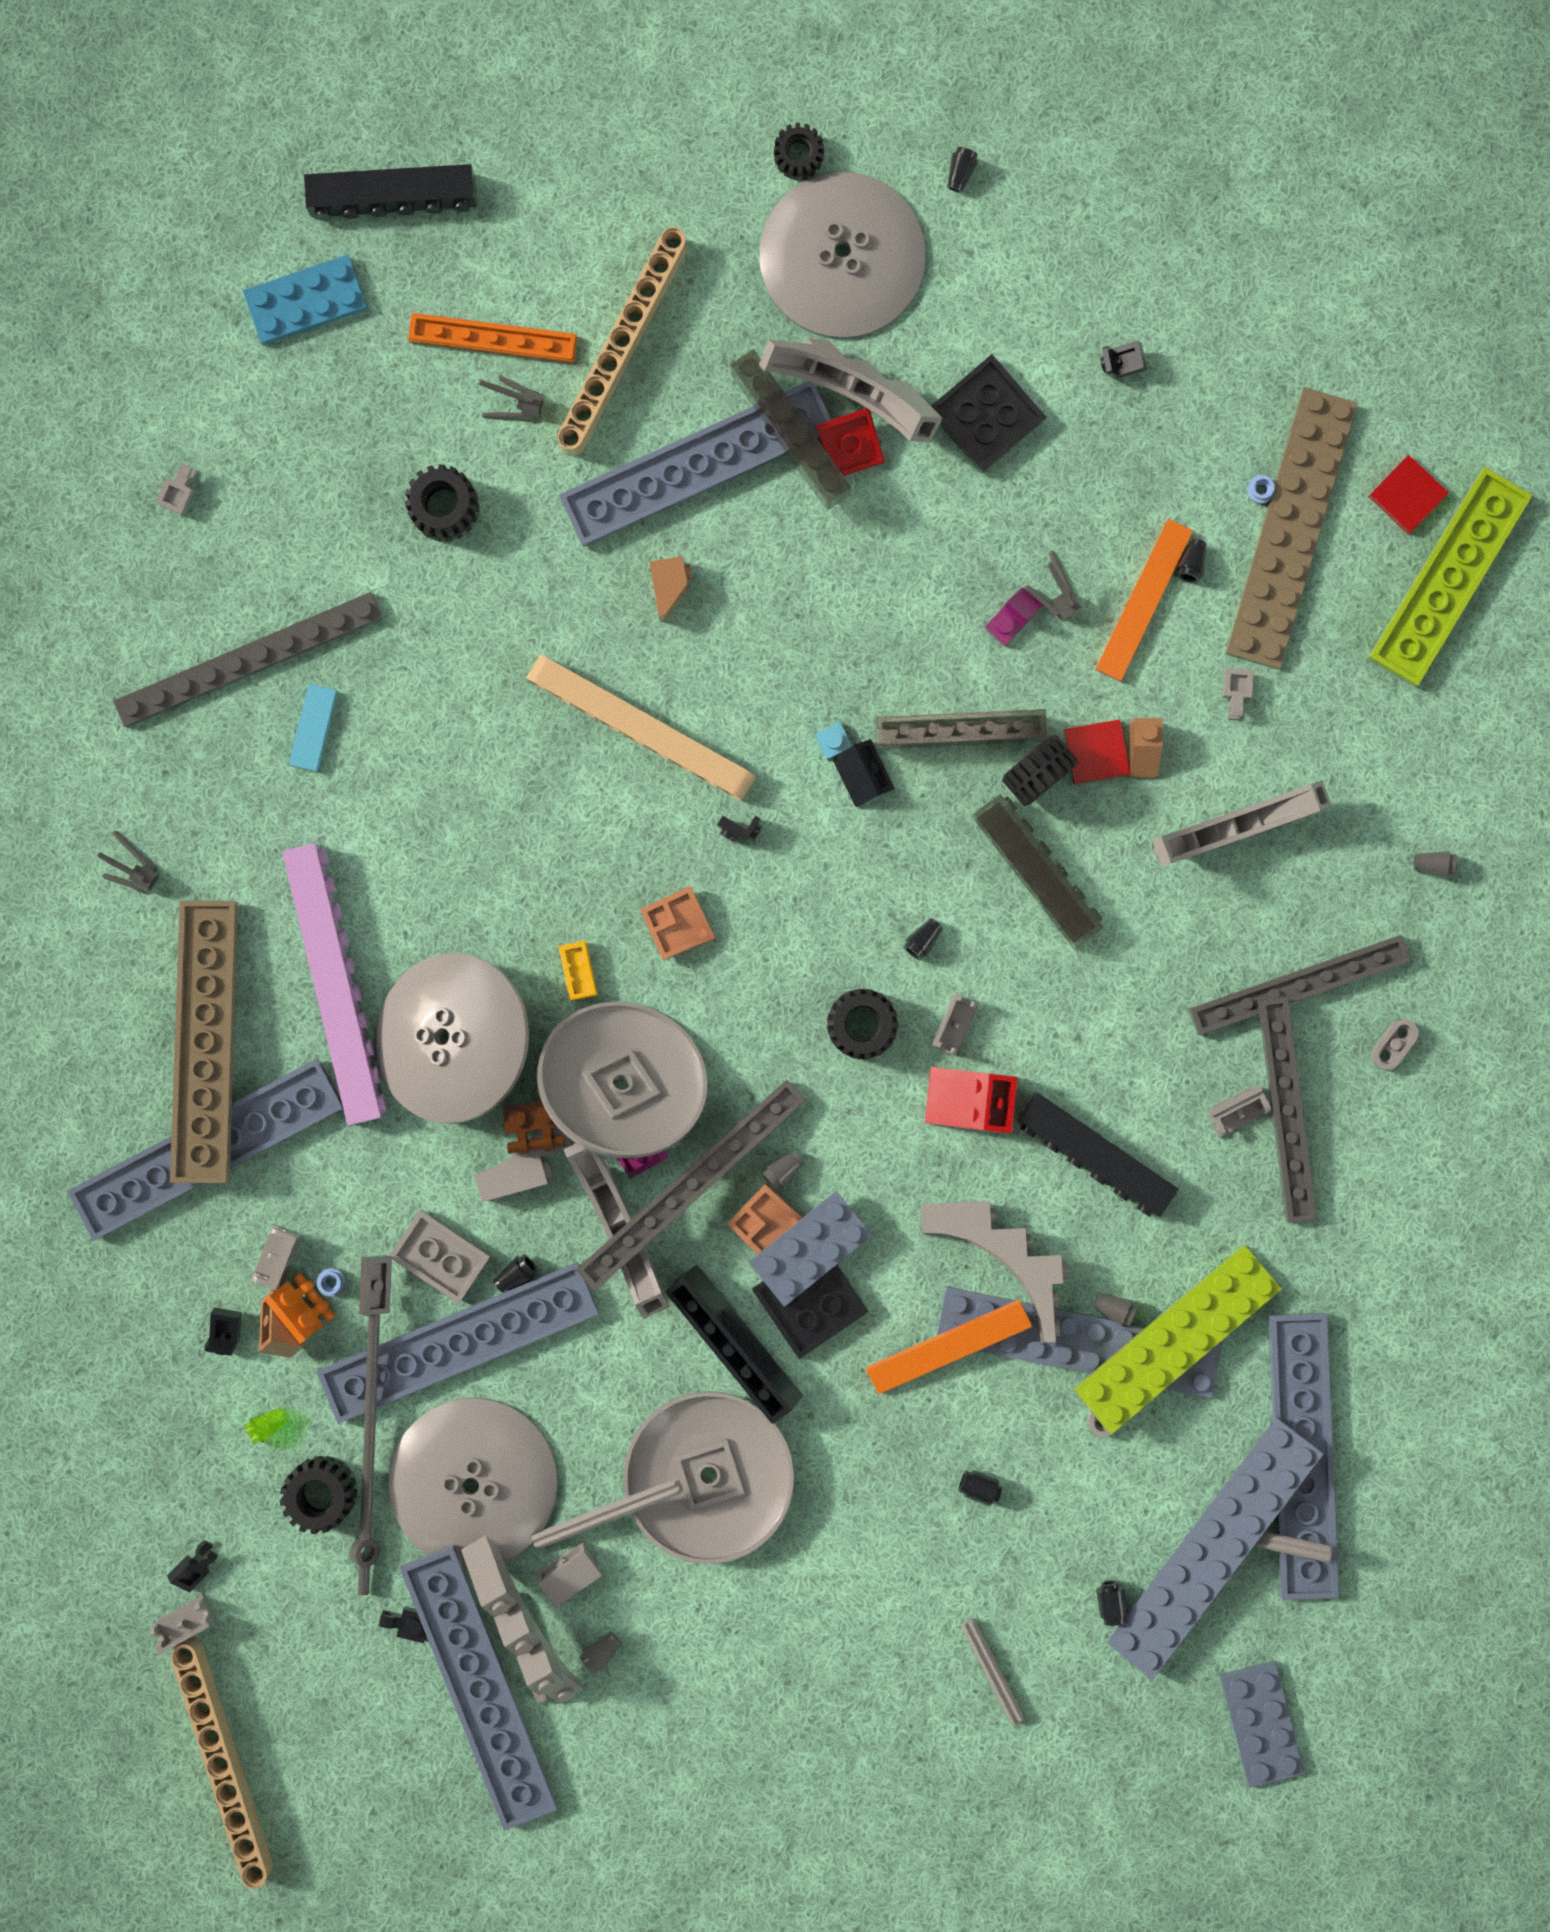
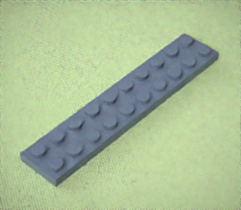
[559,381,831,547]
[67,1059,343,1241]
[316,1261,599,1424]
[936,1286,1223,1398]
[1268,1312,1339,1600]
[1107,1417,1324,1680]
[400,1545,558,1831]

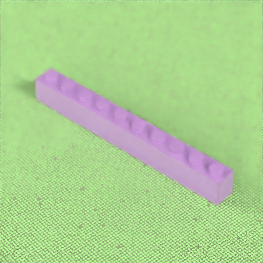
[282,843,388,1126]

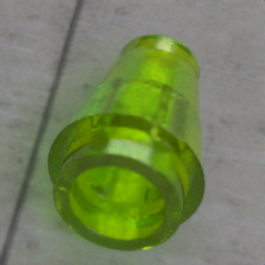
[244,1407,289,1444]

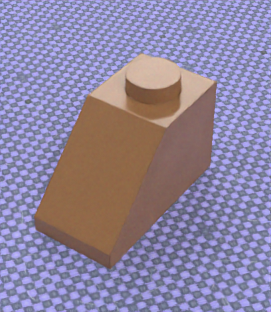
[649,556,692,622]
[1129,718,1163,778]
[259,1290,306,1358]

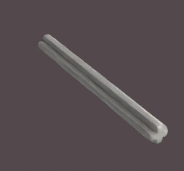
[531,1478,683,1549]

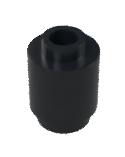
[958,1470,1002,1507]
[1096,1580,1128,1626]

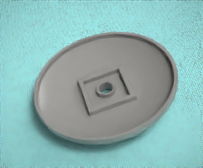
[759,172,926,339]
[376,953,529,1123]
[537,1002,707,1158]
[624,1391,794,1564]
[388,1397,558,1568]

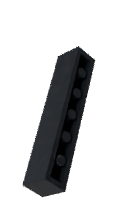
[304,164,477,220]
[1017,1092,1179,1217]
[665,1264,803,1424]

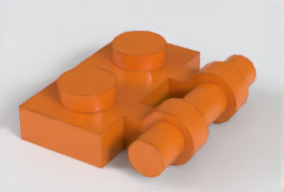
[265,1272,336,1344]

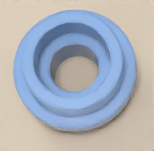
[1247,475,1275,504]
[317,1268,346,1297]

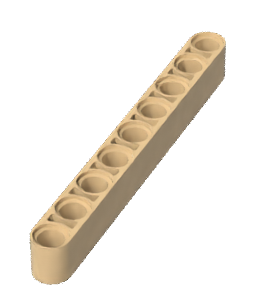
[558,227,687,456]
[526,654,756,801]
[171,1637,273,1889]

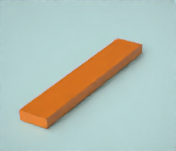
[408,313,578,364]
[1095,519,1193,682]
[866,1299,1032,1394]

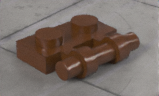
[502,1101,565,1155]

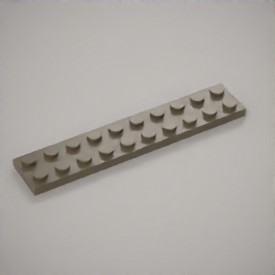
[1225,387,1357,670]
[170,901,238,1183]

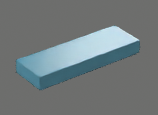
[289,684,338,772]

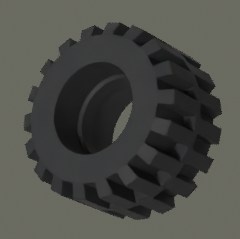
[405,464,480,542]
[1002,735,1078,806]
[827,989,898,1059]
[280,1456,357,1534]

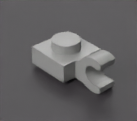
[156,463,197,516]
[1222,668,1254,720]

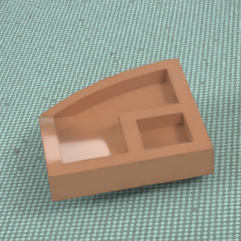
[640,886,717,961]
[727,1183,804,1254]

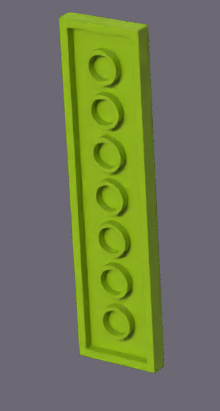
[1368,467,1533,687]
[1073,1245,1281,1435]

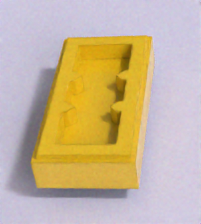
[559,940,598,1001]

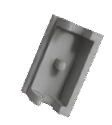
[931,993,979,1056]
[1205,1085,1272,1138]
[251,1224,302,1291]
[537,1541,602,1608]
[149,1594,217,1655]

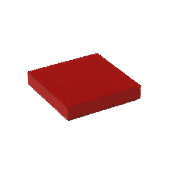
[815,408,885,480]
[1368,454,1449,534]
[1064,719,1130,785]

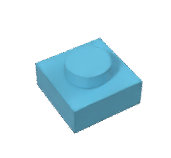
[815,722,852,760]

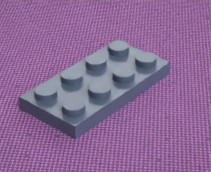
[749,1190,872,1307]
[1219,1661,1304,1788]

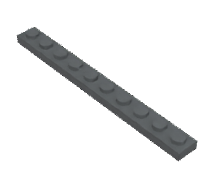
[114,592,383,728]
[576,1080,806,1292]

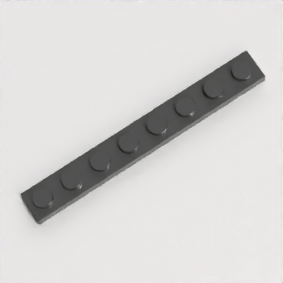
[1188,935,1411,1035]
[1257,996,1316,1223]

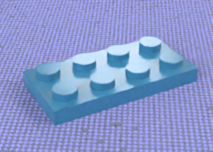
[243,255,368,345]

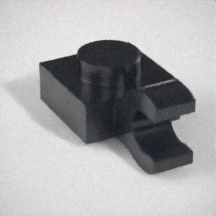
[167,1540,218,1593]
[378,1606,426,1643]

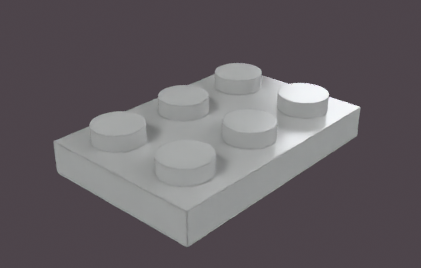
[389,1209,491,1304]

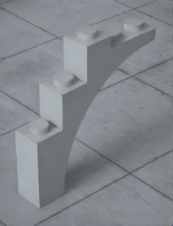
[759,338,942,442]
[1152,780,1332,867]
[475,1127,575,1202]
[564,1143,670,1319]
[920,1201,1068,1343]
[461,1535,583,1704]

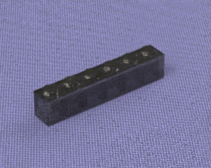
[730,349,851,511]
[875,709,1047,749]
[971,794,1104,949]

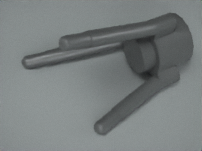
[478,376,544,421]
[1025,551,1082,620]
[97,831,159,893]

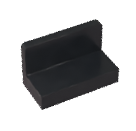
[833,739,895,807]

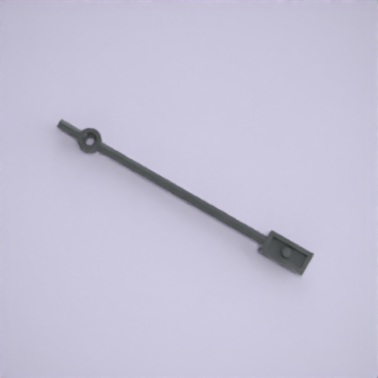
[350,1255,392,1596]

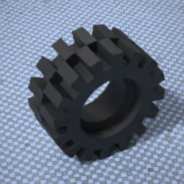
[774,123,824,180]

